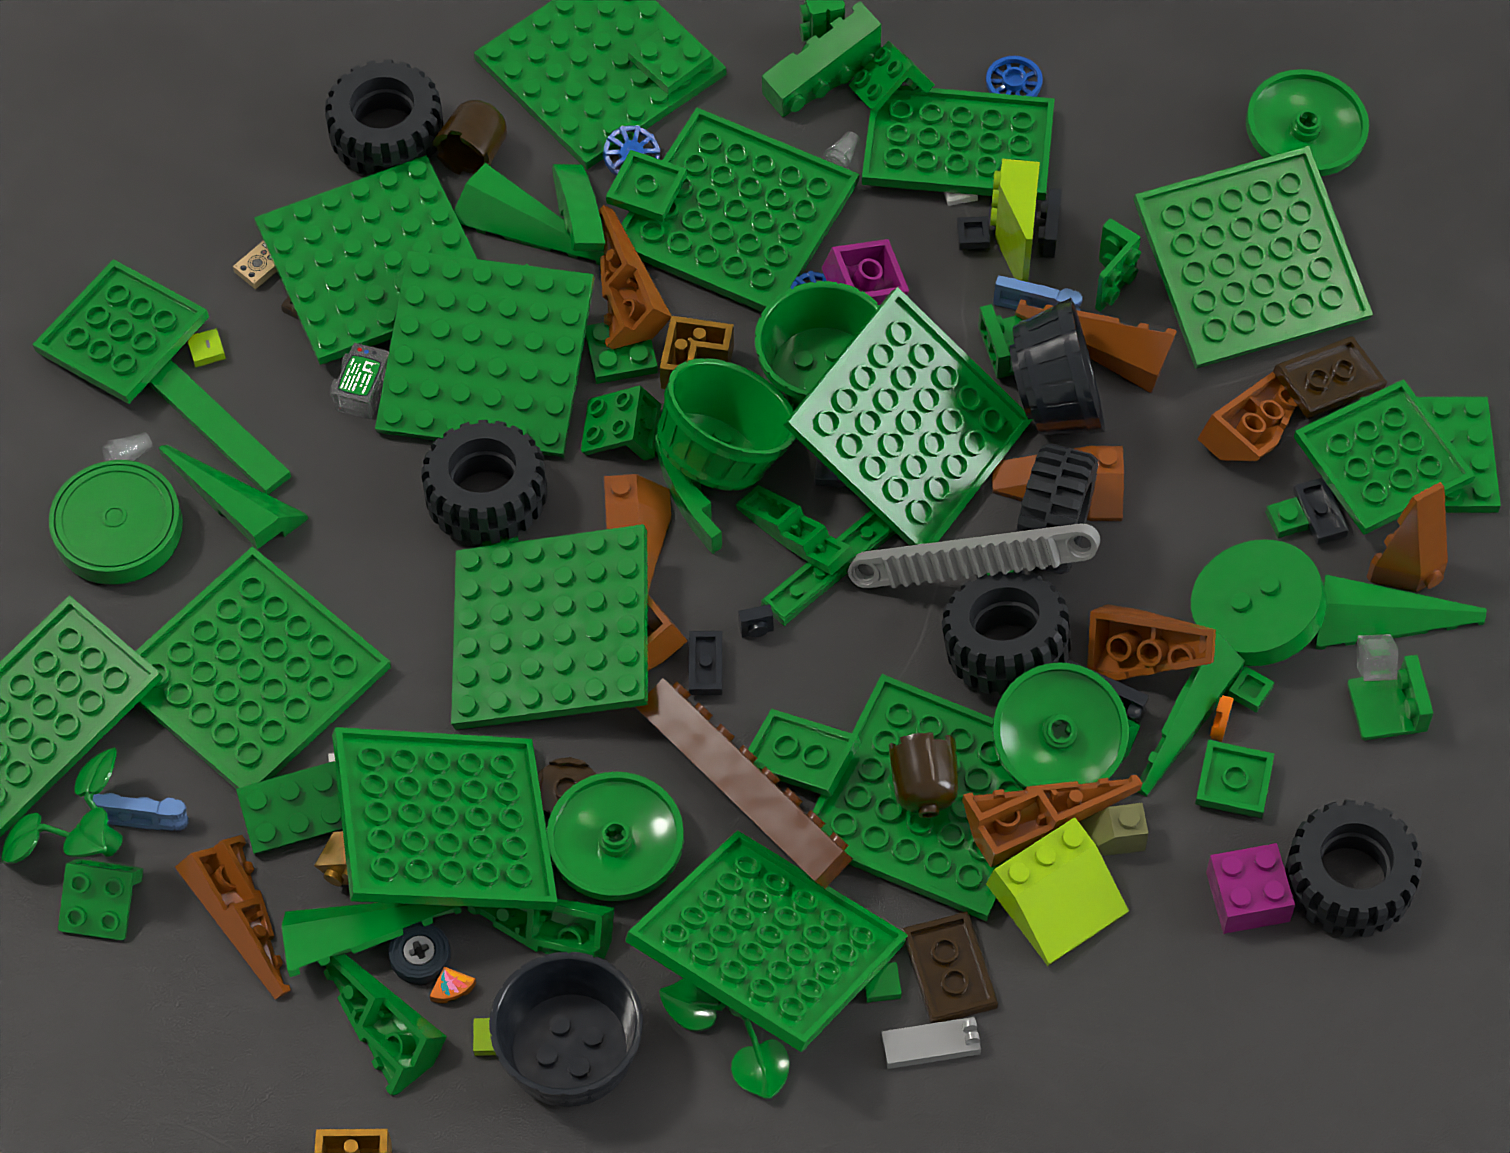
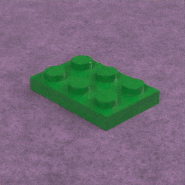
[749,708,861,797]
[236,761,343,855]

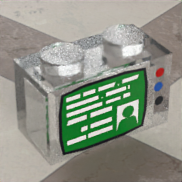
[330,343,389,420]

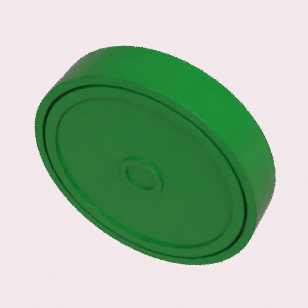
[49,460,183,584]
[1191,539,1327,666]

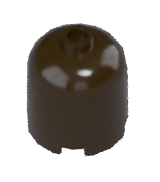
[433,100,507,175]
[889,732,958,818]

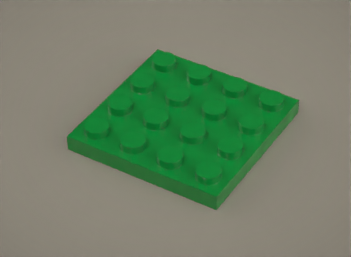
[32,259,209,404]
[1294,379,1475,535]
[1360,397,1501,513]

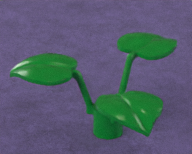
[2,747,123,864]
[659,978,790,1099]

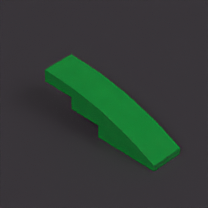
[552,164,605,251]
[655,434,722,554]
[736,485,854,575]

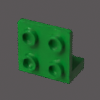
[849,40,935,112]
[1095,218,1141,312]
[978,304,1023,379]
[581,385,662,461]
[1347,654,1434,740]
[58,858,144,940]

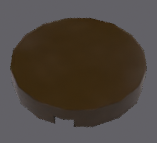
[538,757,596,818]

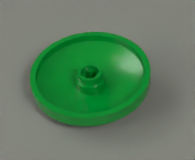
[1246,69,1369,176]
[992,663,1129,789]
[547,772,684,901]

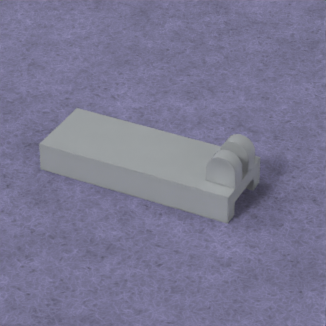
[881,1017,981,1069]

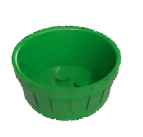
[755,281,880,410]
[657,358,796,490]

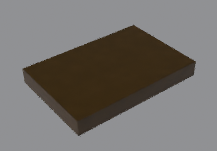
[1273,336,1387,419]
[902,911,998,1024]

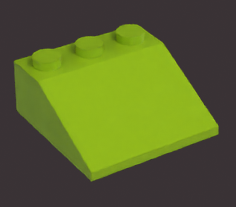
[990,159,1040,282]
[986,817,1129,966]

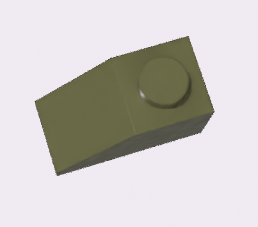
[1079,803,1149,856]

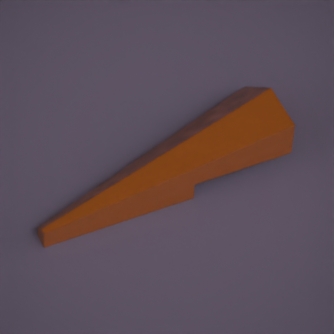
[599,205,672,349]
[1015,299,1177,393]
[962,775,1143,868]
[175,835,291,999]

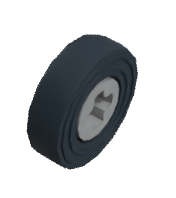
[388,922,451,985]

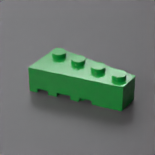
[762,1,882,118]

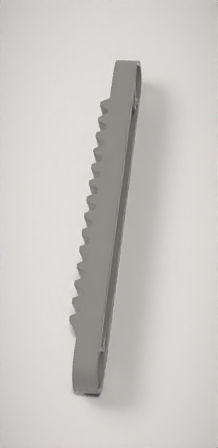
[848,524,1101,588]

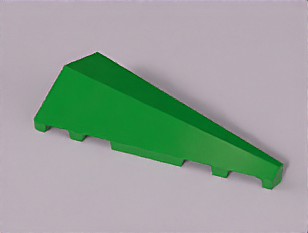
[454,163,604,265]
[159,445,308,550]
[1315,574,1487,650]
[1137,631,1244,797]
[467,899,614,960]
[281,903,462,977]
[324,953,447,1095]

